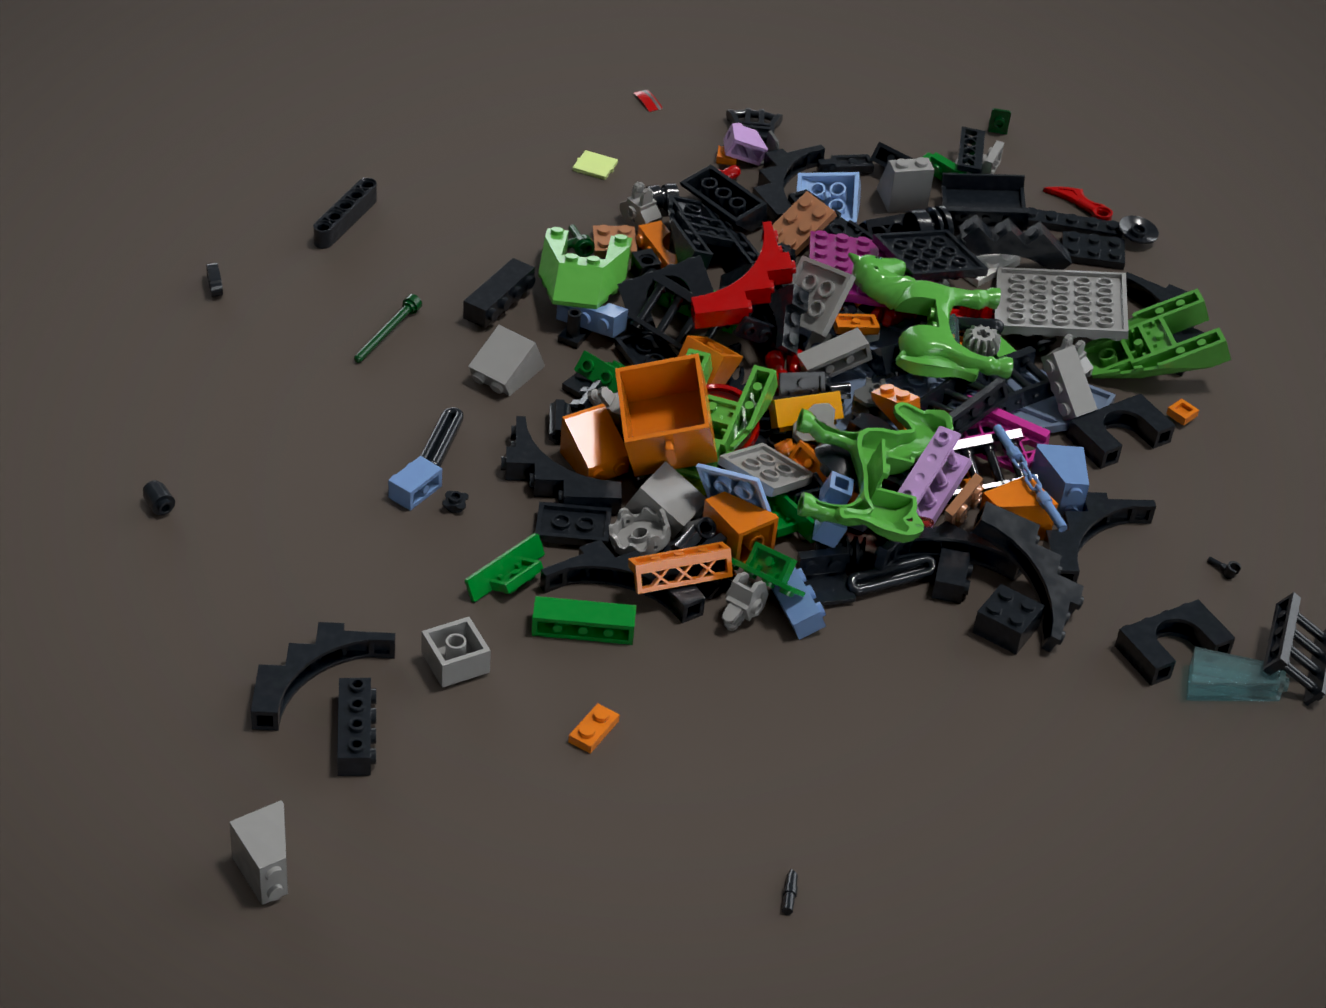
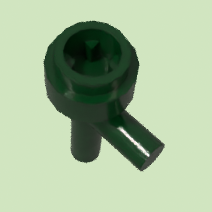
[567,224,595,257]

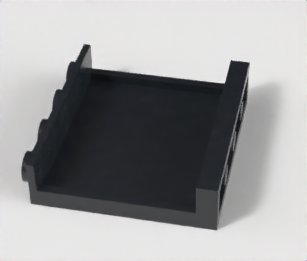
[941,173,1029,231]

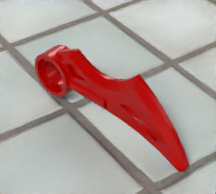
[1043,186,1113,221]

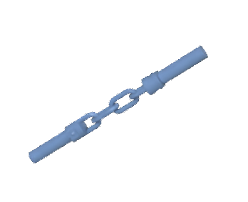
[993,424,1068,532]

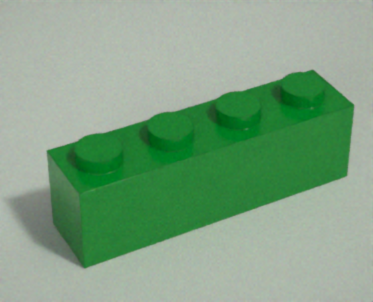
[532,596,636,645]

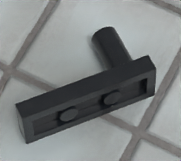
[558,306,601,349]

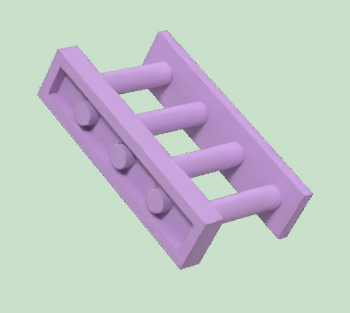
[898,426,972,528]

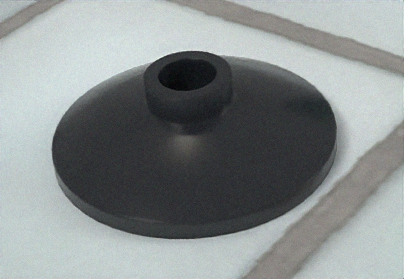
[1119,215,1159,244]

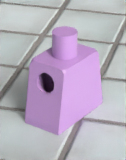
[723,123,768,166]

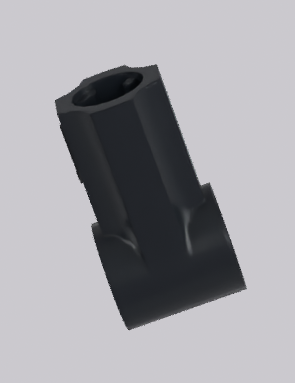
[670,517,716,550]

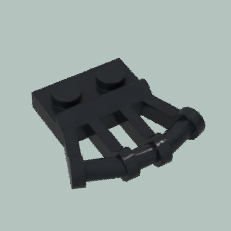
[726,108,783,145]

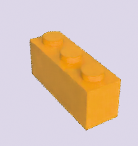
[768,391,844,432]

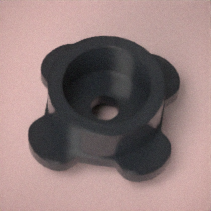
[442,491,469,513]

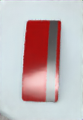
[633,90,662,112]

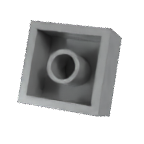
[421,617,491,688]

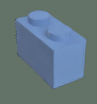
[388,456,442,511]

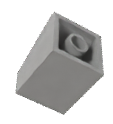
[877,157,934,213]
[468,325,545,396]
[625,461,707,539]
[229,800,288,905]

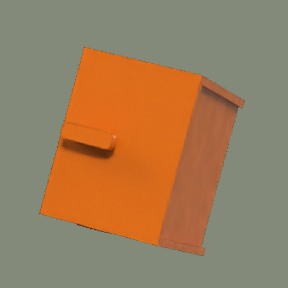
[615,353,718,477]

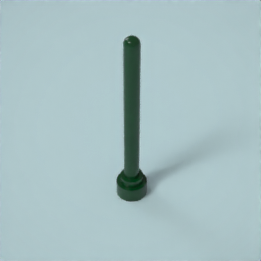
[354,294,422,363]

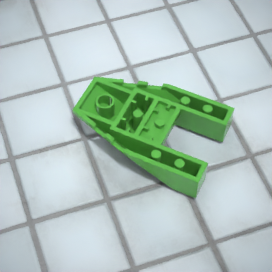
[538,227,632,309]
[1084,288,1231,378]
[675,348,778,480]

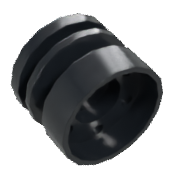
[902,205,954,235]

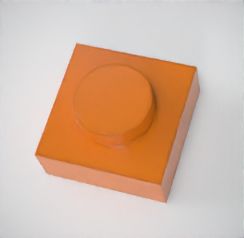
[716,146,737,165]
[1166,399,1199,426]

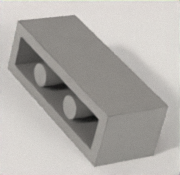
[797,328,872,377]
[1041,345,1097,421]

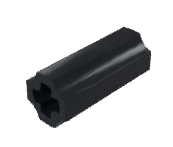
[549,399,570,445]

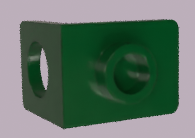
[988,108,1011,135]

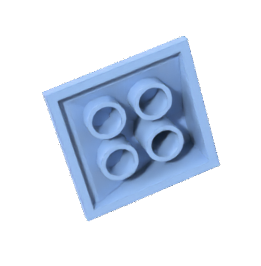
[797,172,861,224]
[696,463,771,512]

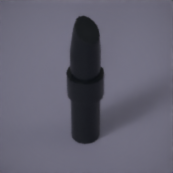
[782,869,798,915]

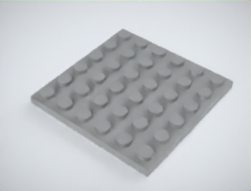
[995,267,1129,341]

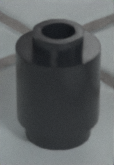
[143,480,175,515]

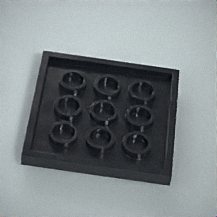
[872,229,989,281]

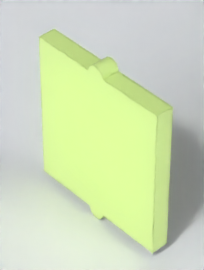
[572,150,618,180]

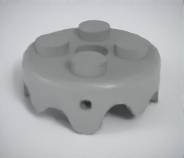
[609,506,671,556]

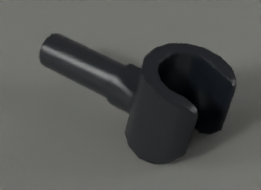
[1207,556,1241,579]

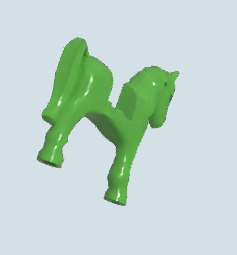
[848,253,1013,382]
[796,402,954,543]

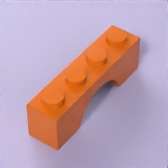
[636,220,677,269]

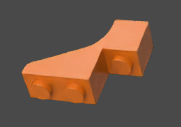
[871,384,921,430]

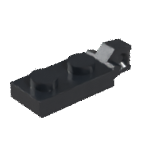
[816,154,874,174]

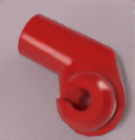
[718,165,741,180]

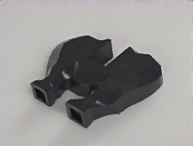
[814,413,917,494]

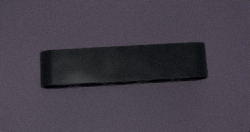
[313,178,377,249]

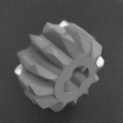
[962,324,1001,357]

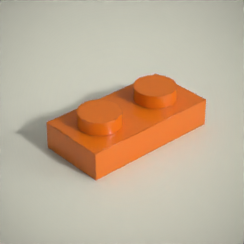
[833,313,880,335]
[568,703,620,754]

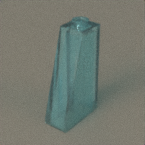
[1186,647,1290,701]

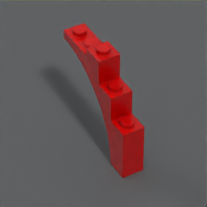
[691,221,796,329]

